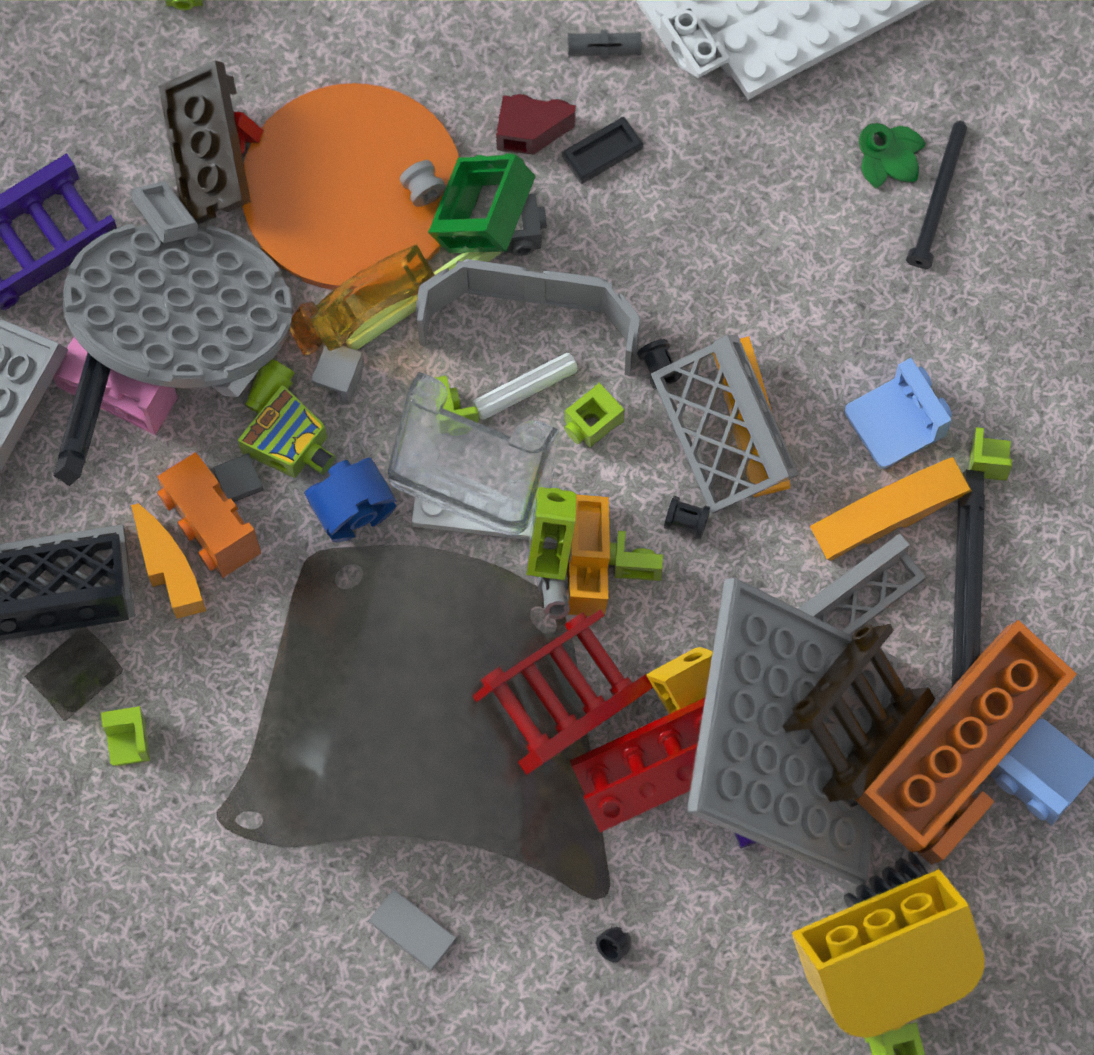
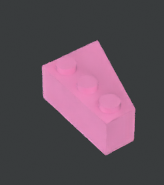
[53,337,178,435]

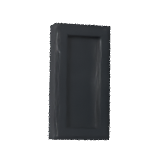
[562,116,644,184]

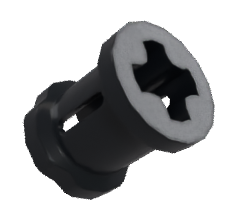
[637,339,682,389]
[664,496,711,540]

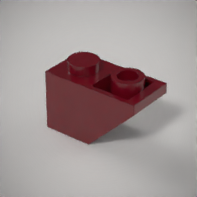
[496,94,576,155]

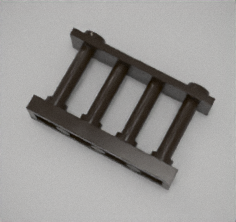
[782,624,936,802]

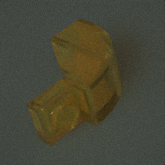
[310,244,435,351]

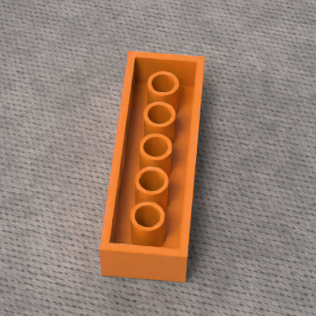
[854,619,1077,852]

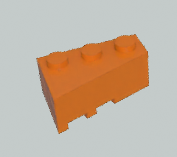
[157,452,261,578]

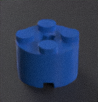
[304,457,397,543]

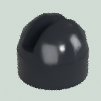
[596,927,631,963]

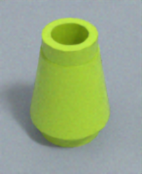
[244,359,295,414]

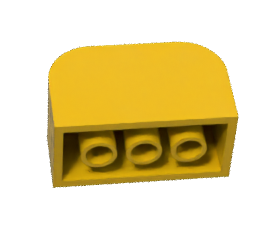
[791,869,985,1038]

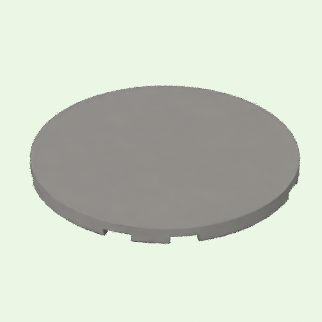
[63,224,293,388]

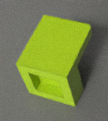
[969,427,1012,481]
[101,706,150,766]

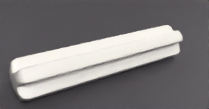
[473,353,577,420]

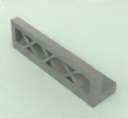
[798,533,926,635]

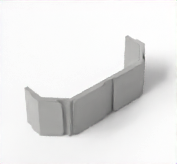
[416,259,640,376]

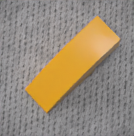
[566,494,610,616]
[131,503,206,619]

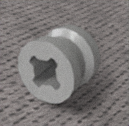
[399,160,446,207]

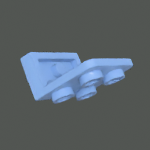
[845,358,952,469]
[990,719,1094,826]

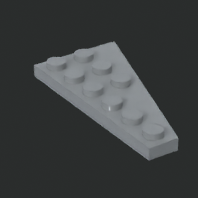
[0,319,68,472]

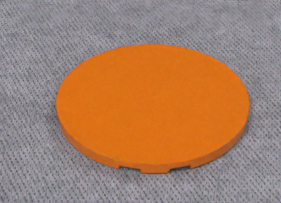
[242,83,459,291]

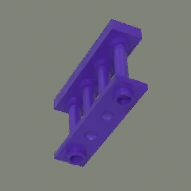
[0,153,117,310]

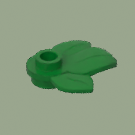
[858,123,926,189]

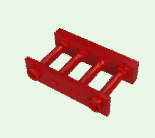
[472,609,653,775]
[569,697,706,833]

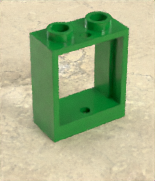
[428,153,536,253]

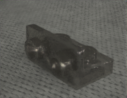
[24,627,123,721]

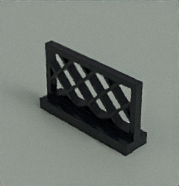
[0,534,129,641]

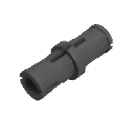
[568,29,641,59]

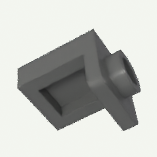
[504,193,547,256]

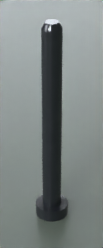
[906,120,967,269]

